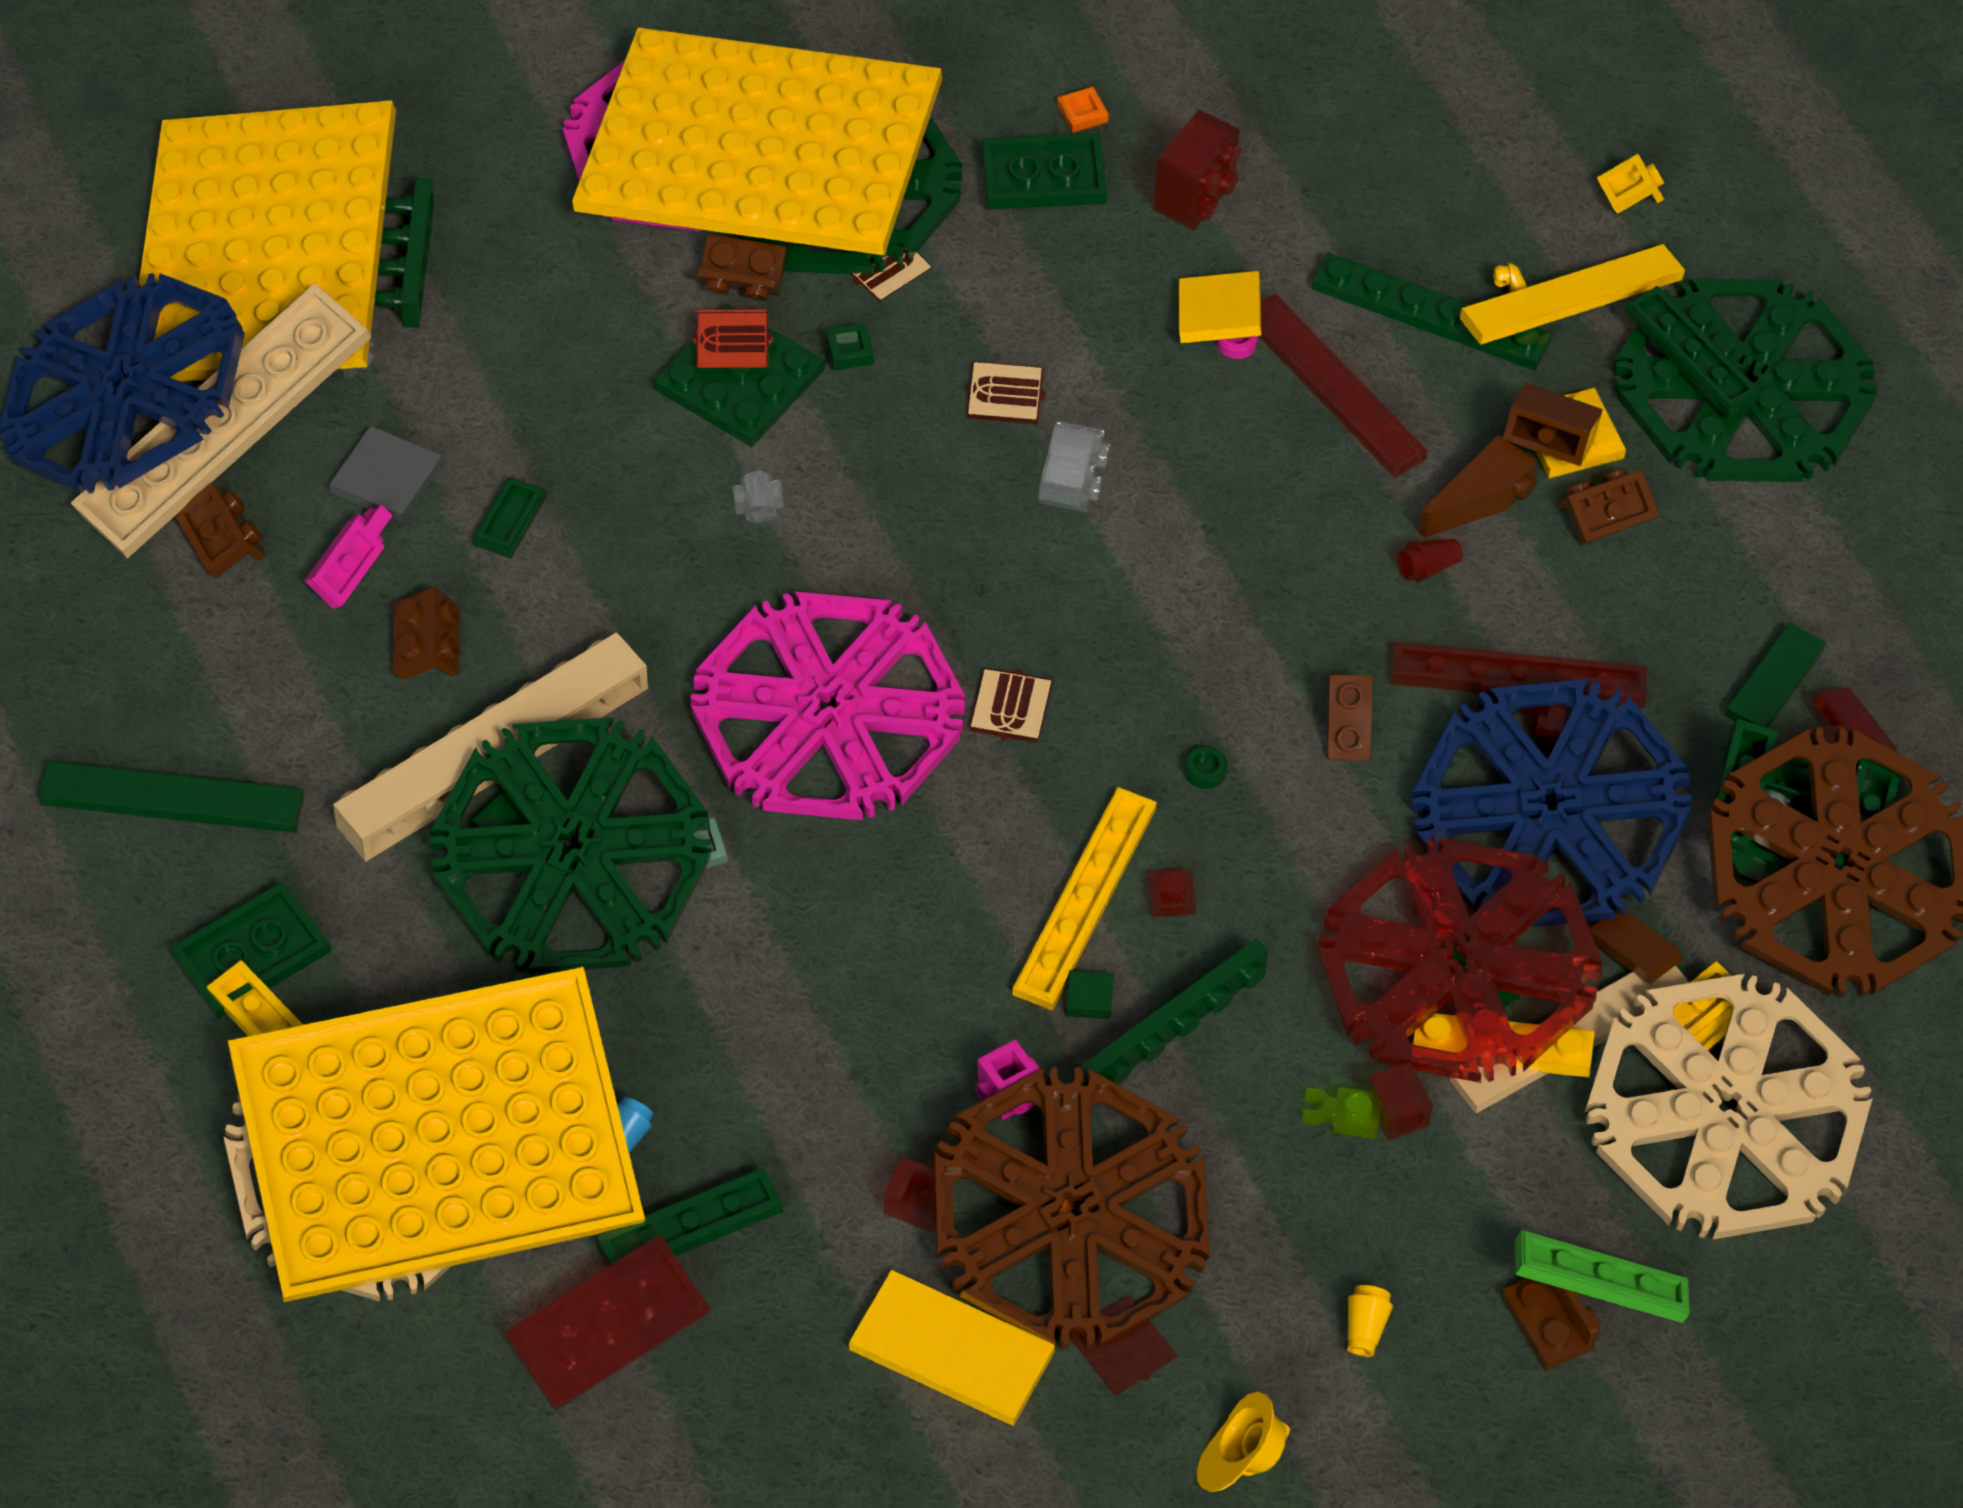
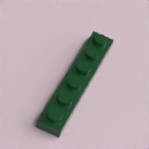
[1312,252,1552,371]
[1060,938,1268,1086]

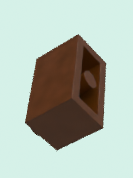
[1502,383,1603,466]

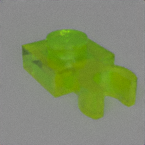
[1302,1087,1383,1140]

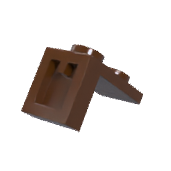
[1326,675,1372,761]

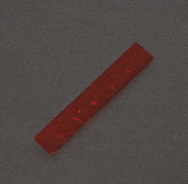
[1259,293,1428,478]
[1391,642,1647,709]

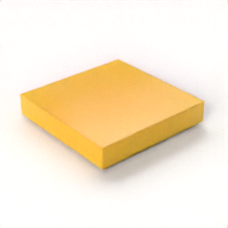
[1179,271,1262,343]

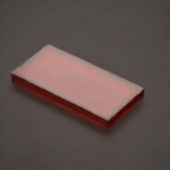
[504,1235,711,1411]

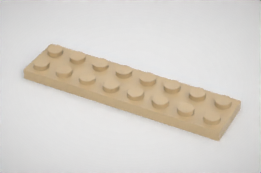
[71,283,372,559]

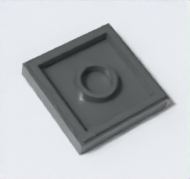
[329,426,443,523]

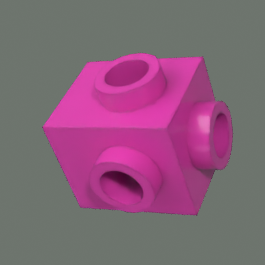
[975,1039,1040,1121]

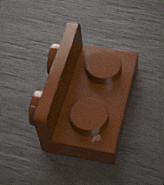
[696,234,788,300]
[1557,468,1660,545]
[175,483,266,578]
[1501,1279,1600,1371]

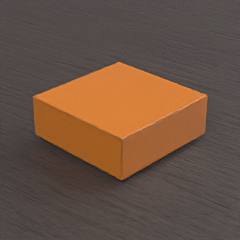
[1057,86,1109,133]

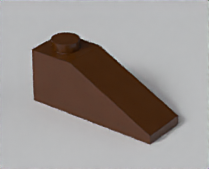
[1418,435,1537,537]

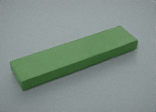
[1515,1230,1690,1323]

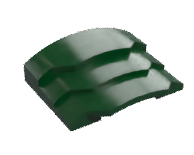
[1706,719,1901,902]

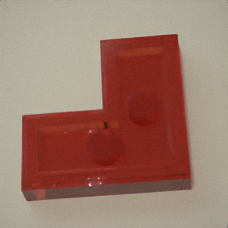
[1810,687,1898,762]

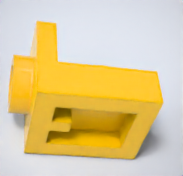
[1597,154,1665,214]

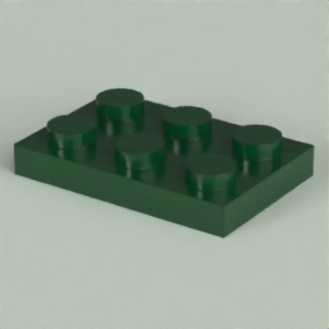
[982,133,1107,209]
[170,882,331,1019]

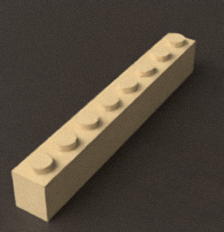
[333,632,648,862]

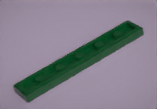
[39,761,304,833]

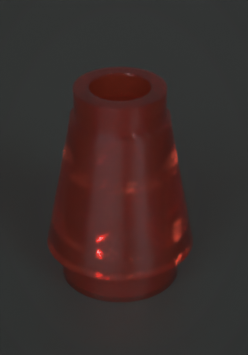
[1397,539,1462,583]

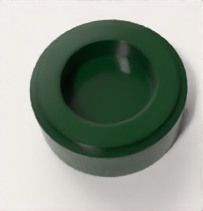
[1184,746,1227,789]

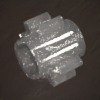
[732,471,784,523]

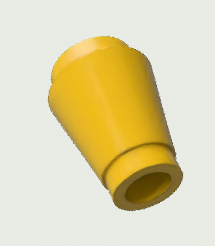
[1347,1285,1393,1357]

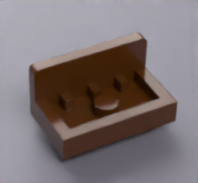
[393,587,461,679]

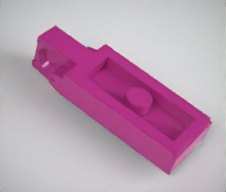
[304,504,393,609]

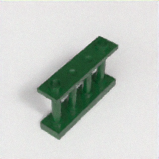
[374,178,435,328]

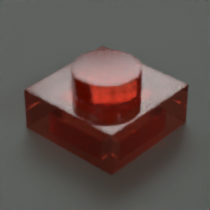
[1147,869,1196,917]

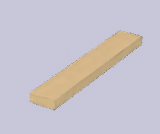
[1450,966,1690,1114]

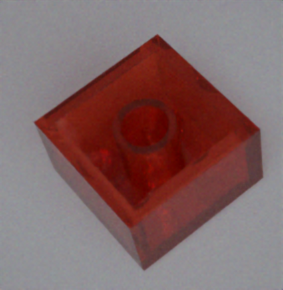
[1153,109,1241,231]

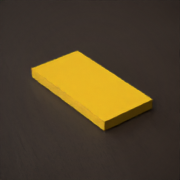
[849,1270,1055,1426]

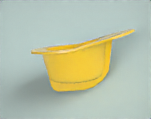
[1197,1391,1290,1492]

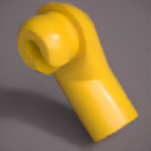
[1493,263,1528,293]

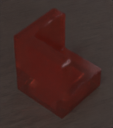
[1370,1062,1433,1141]
[884,1157,935,1232]

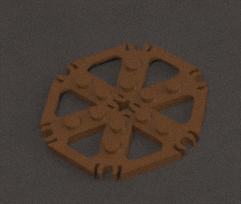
[1707,727,1963,997]
[933,1067,1210,1350]

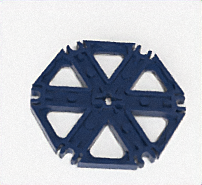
[0,273,245,494]
[1412,679,1692,929]

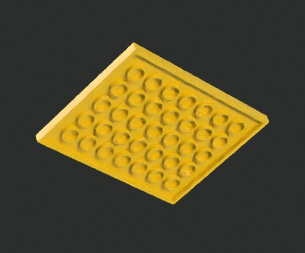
[572,28,942,255]
[126,100,396,382]
[228,967,645,1303]

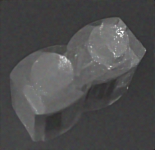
[1038,420,1110,512]

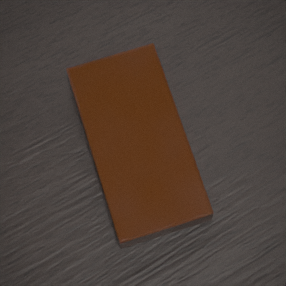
[1588,910,1682,985]

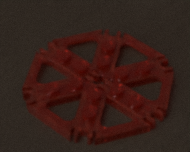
[1318,838,1603,1083]

